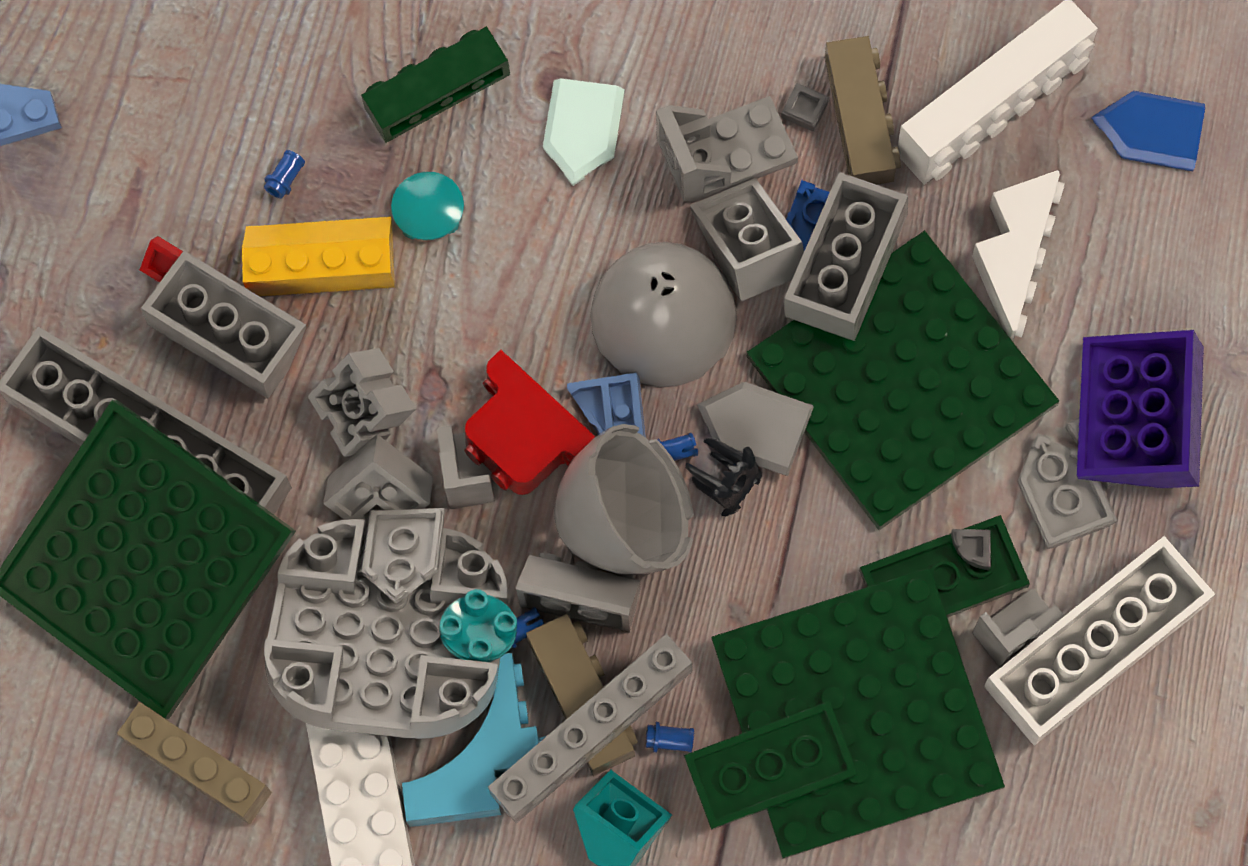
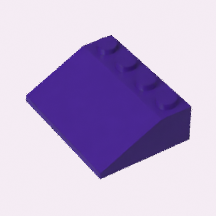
[1077,330,1204,488]

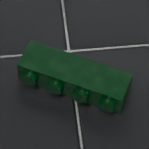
[361,26,510,143]

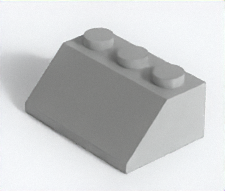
[516,553,641,633]

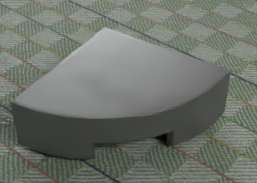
[951,529,991,570]

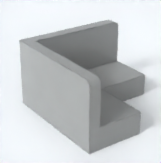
[436,426,495,509]
[323,434,433,520]
[972,589,1065,668]

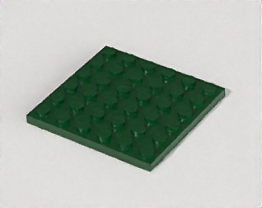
[746,230,1059,530]
[0,400,296,719]
[711,567,1005,859]

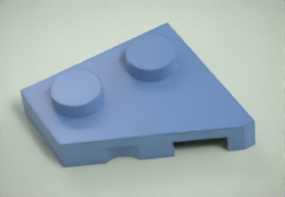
[0,84,62,146]
[567,372,646,438]

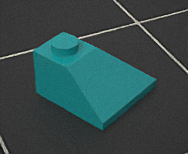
[573,770,672,866]

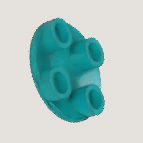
[391,172,464,240]
[440,589,517,662]

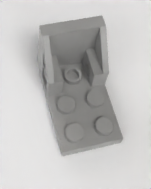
[656,96,798,202]

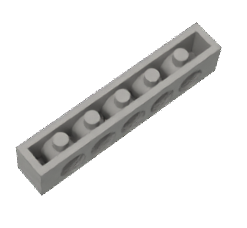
[488,634,692,824]

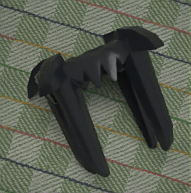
[685,438,762,517]

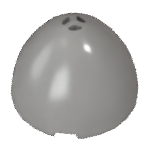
[590,241,737,387]
[554,424,694,574]

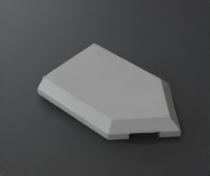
[697,382,814,476]
[1017,433,1117,549]
[362,508,445,604]

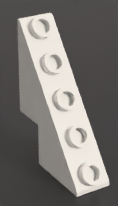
[972,170,1065,341]

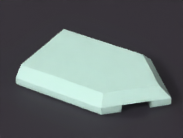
[543,78,625,186]

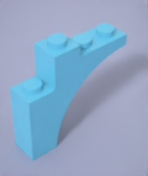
[402,653,546,827]

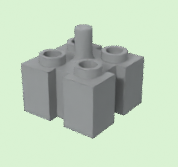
[308,348,416,457]

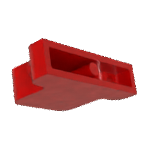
[464,350,595,495]

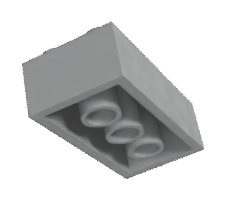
[784,172,908,341]

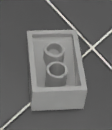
[690,178,804,302]

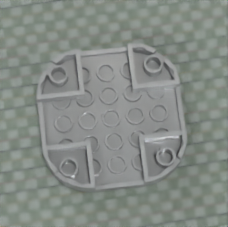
[264,519,507,739]

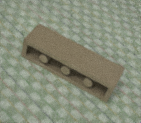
[824,36,901,185]
[526,614,638,777]
[117,702,272,824]

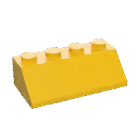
[242,217,395,297]

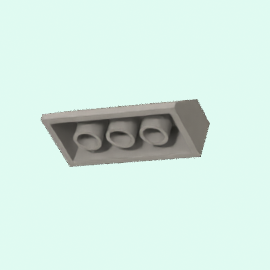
[141,251,307,398]

